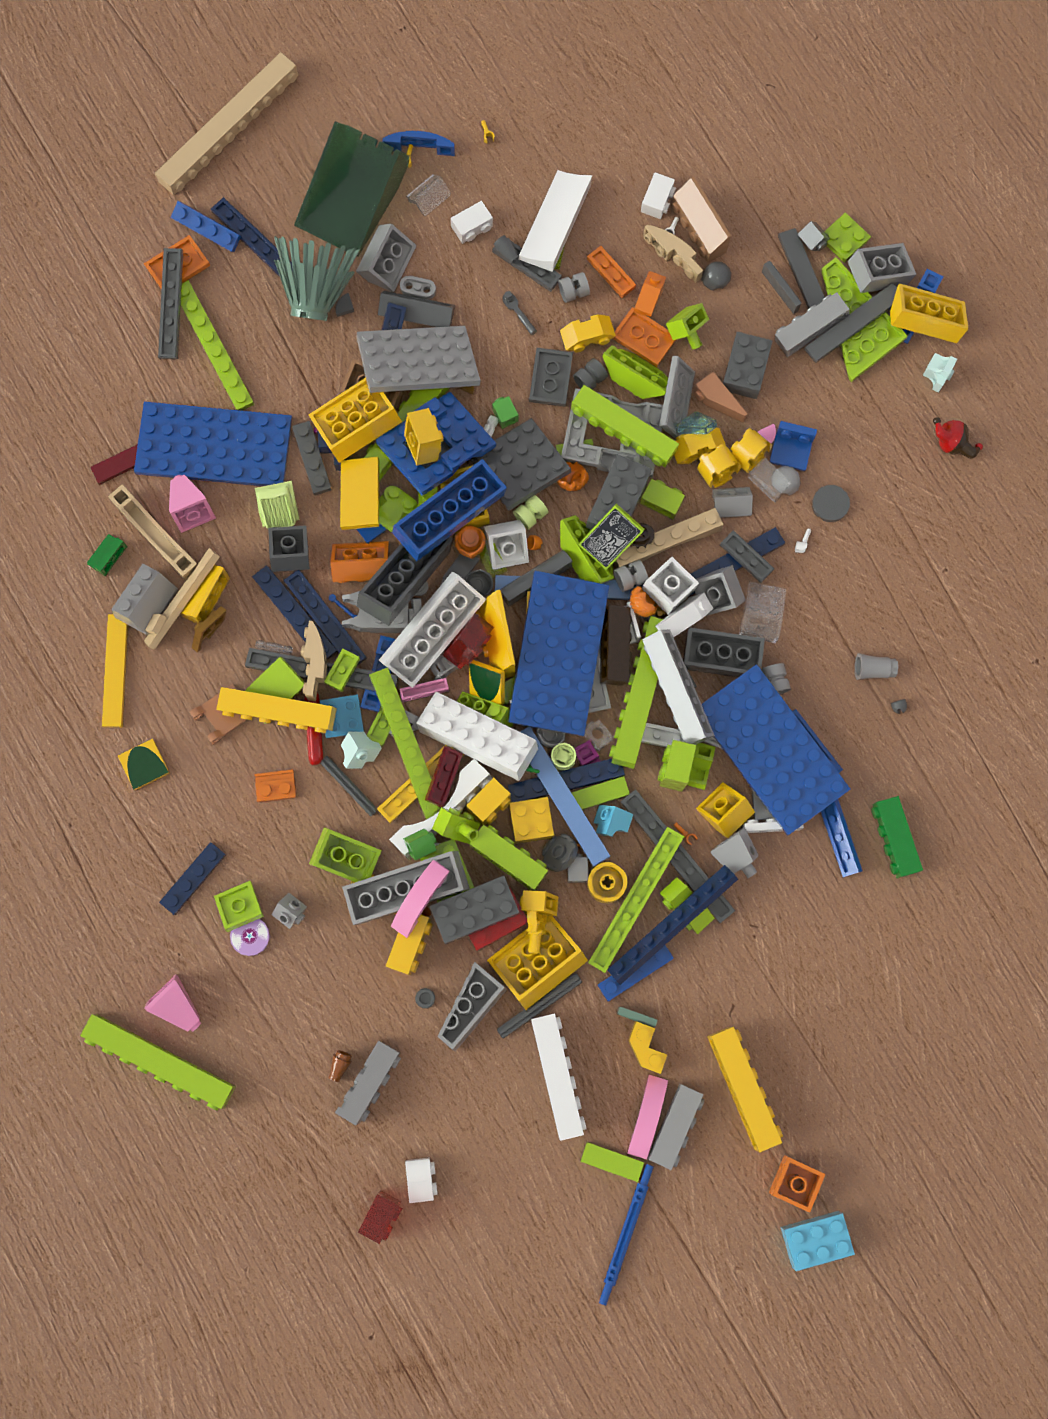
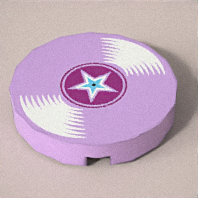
[230,919,270,956]

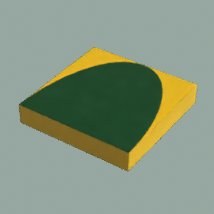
[469,660,505,706]
[118,738,170,790]

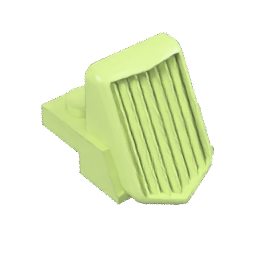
[255,481,300,529]

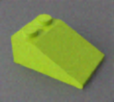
[309,828,382,882]

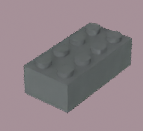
[586,454,652,530]
[683,627,765,677]
[430,876,519,945]

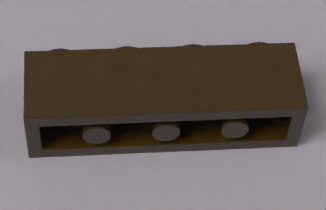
[600,605,632,686]

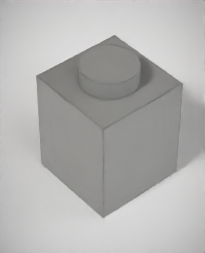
[568,854,588,883]

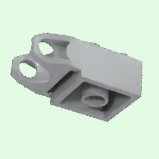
[342,590,408,633]

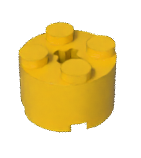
[730,428,772,473]
[697,444,741,488]
[587,862,627,903]

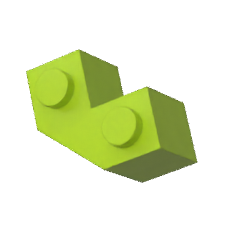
[660,877,715,934]

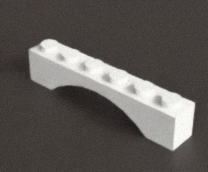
[389,759,492,860]

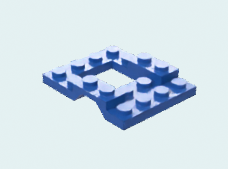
[376,392,496,496]

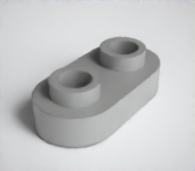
[400,276,436,299]

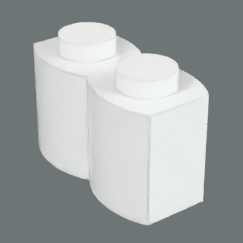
[405,1157,438,1203]

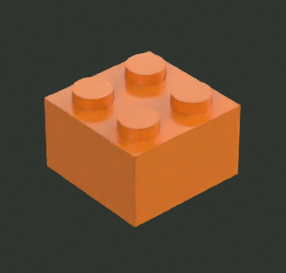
[769,1155,826,1213]

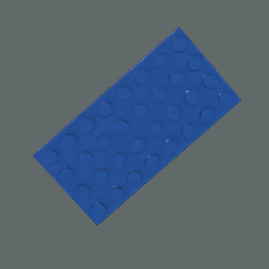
[134,402,292,486]
[508,571,610,736]
[702,664,851,836]

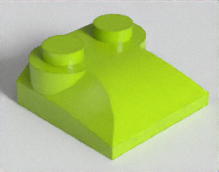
[379,486,418,532]

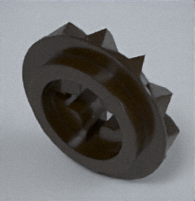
[630,523,655,549]

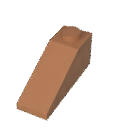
[694,372,747,422]

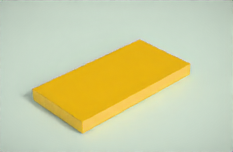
[340,457,379,530]

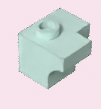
[923,353,957,393]
[341,732,382,769]

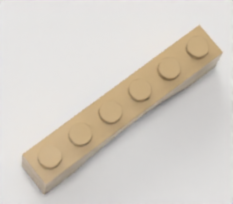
[108,485,197,581]
[614,508,723,569]

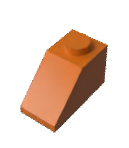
[634,271,666,317]

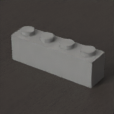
[775,292,850,358]
[648,1084,704,1170]

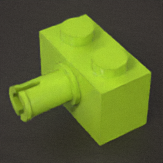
[666,303,709,350]
[432,807,481,844]

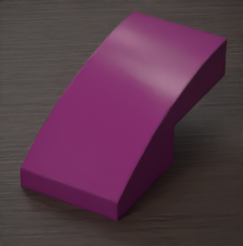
[574,740,601,785]

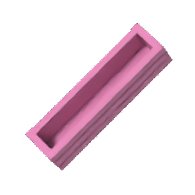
[399,678,449,702]

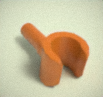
[673,822,698,845]

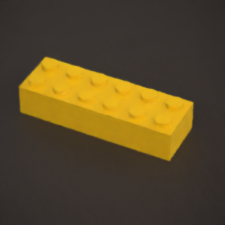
[707,1027,783,1152]

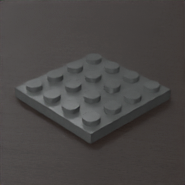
[470,418,572,511]

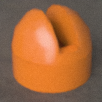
[527,535,543,550]

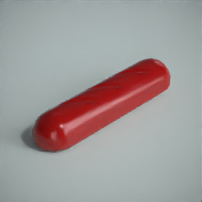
[304,692,323,766]

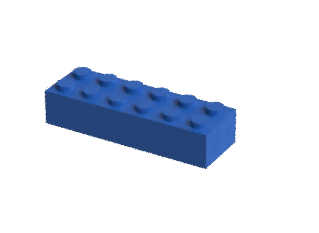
[392,459,507,562]

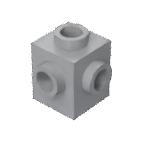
[271,893,307,929]

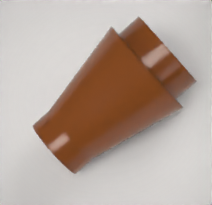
[328,1050,352,1082]

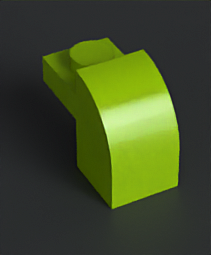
[687,743,716,790]

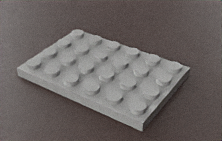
[356,326,481,393]

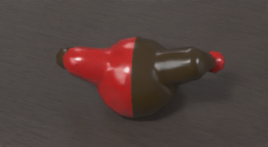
[933,417,983,459]

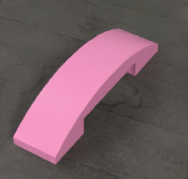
[391,860,450,938]
[627,1075,668,1159]

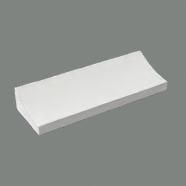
[519,170,592,272]

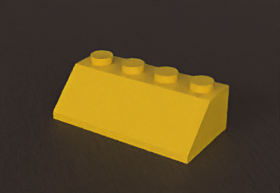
[890,283,968,343]

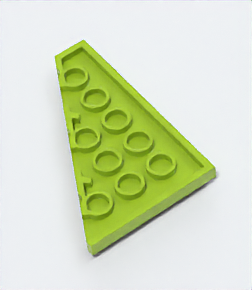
[821,257,908,382]

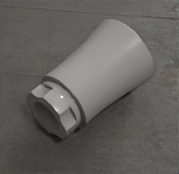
[854,653,898,680]

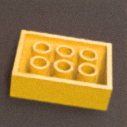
[309,378,402,463]
[476,590,515,678]
[487,916,588,1010]

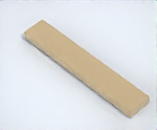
[144,548,220,650]

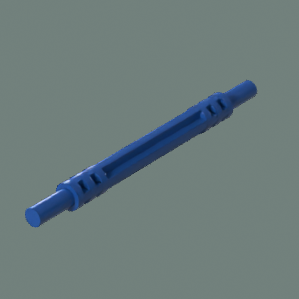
[599,1164,654,1306]

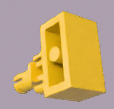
[520,890,559,954]

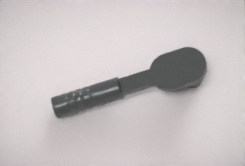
[502,291,537,335]

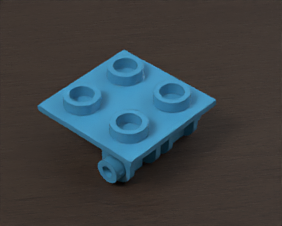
[320,694,364,738]

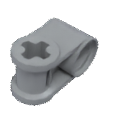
[430,649,464,680]

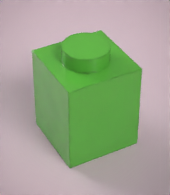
[492,396,519,429]
[403,829,437,860]

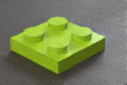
[824,212,871,263]
[214,881,264,932]

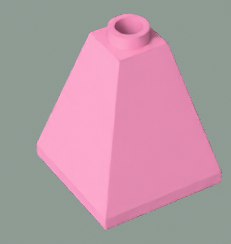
[169,475,216,533]
[144,974,201,1032]

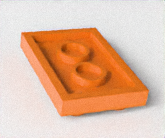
[144,235,210,290]
[612,307,677,367]

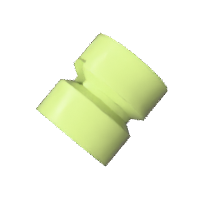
[513,495,549,530]
[551,743,576,771]

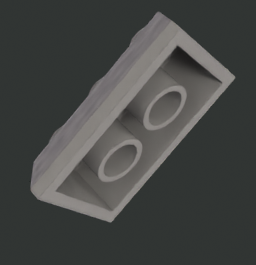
[356,224,417,292]
[111,564,178,635]

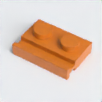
[254,769,297,803]

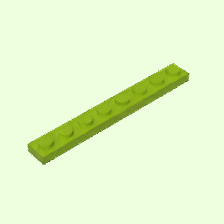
[181,280,255,411]
[369,667,443,819]
[588,827,684,973]

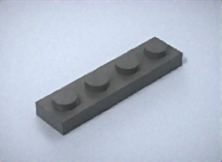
[492,241,562,292]
[292,421,332,496]

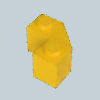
[560,314,616,353]
[674,426,727,464]
[628,1021,667,1074]

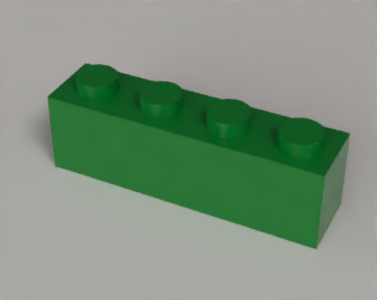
[871,796,923,878]

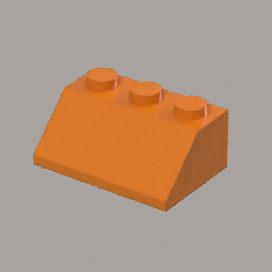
[330,541,389,583]

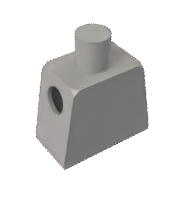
[711,828,758,878]

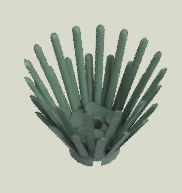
[274,236,360,321]

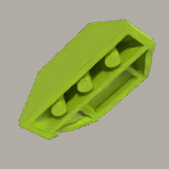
[603,345,668,399]
[560,515,614,584]

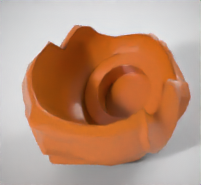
[557,462,589,491]
[454,525,486,559]
[630,586,658,617]

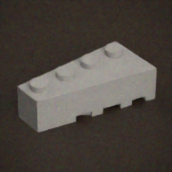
[437,962,507,1052]
[335,1040,401,1125]

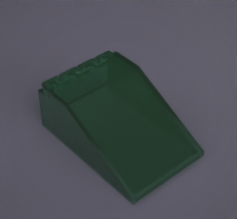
[294,121,410,257]

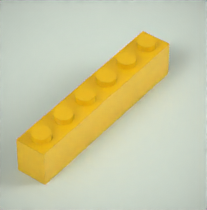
[216,687,337,734]

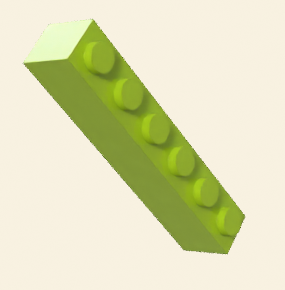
[571,385,679,468]

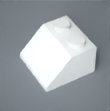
[484,520,529,570]

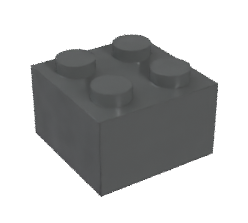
[268,525,310,572]

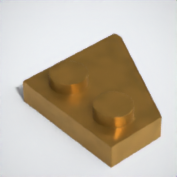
[192,606,227,653]

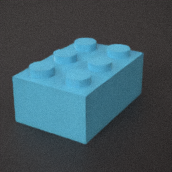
[780,1211,855,1271]

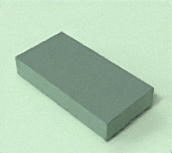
[617,1007,658,1027]

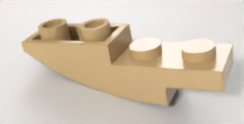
[643,225,703,283]
[301,621,327,701]

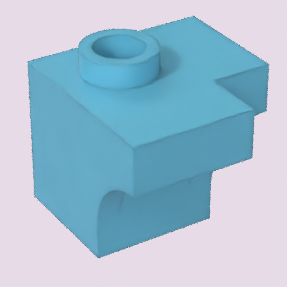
[593,805,633,837]

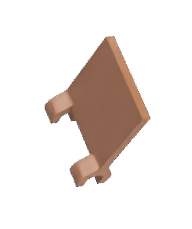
[189,684,246,745]

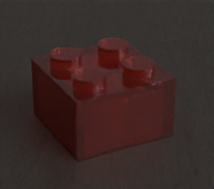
[442,613,494,670]
[358,1190,403,1244]

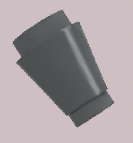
[494,235,519,264]

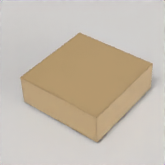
[145,614,167,634]

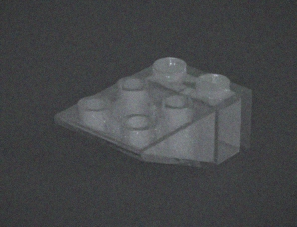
[739,581,786,643]

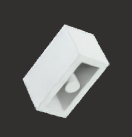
[641,173,676,219]
[450,201,493,244]

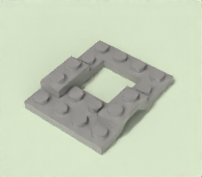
[561,388,663,478]

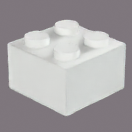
[642,557,699,615]

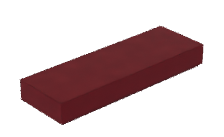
[90,444,138,485]
[425,746,463,807]

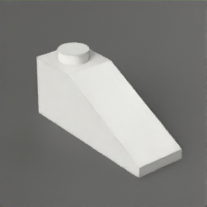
[656,593,713,637]

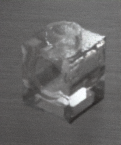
[584,720,614,752]

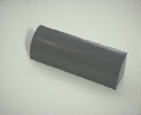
[378,290,455,327]
[500,550,572,607]

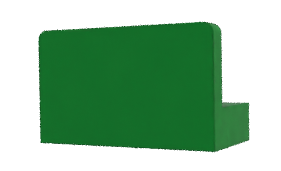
[87,534,127,576]

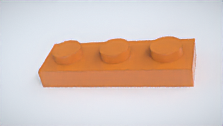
[587,246,636,298]

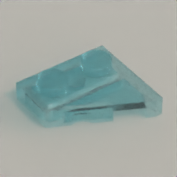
[675,411,717,434]

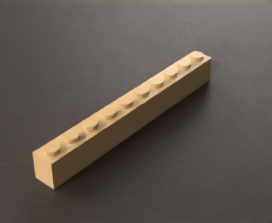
[155,52,298,195]

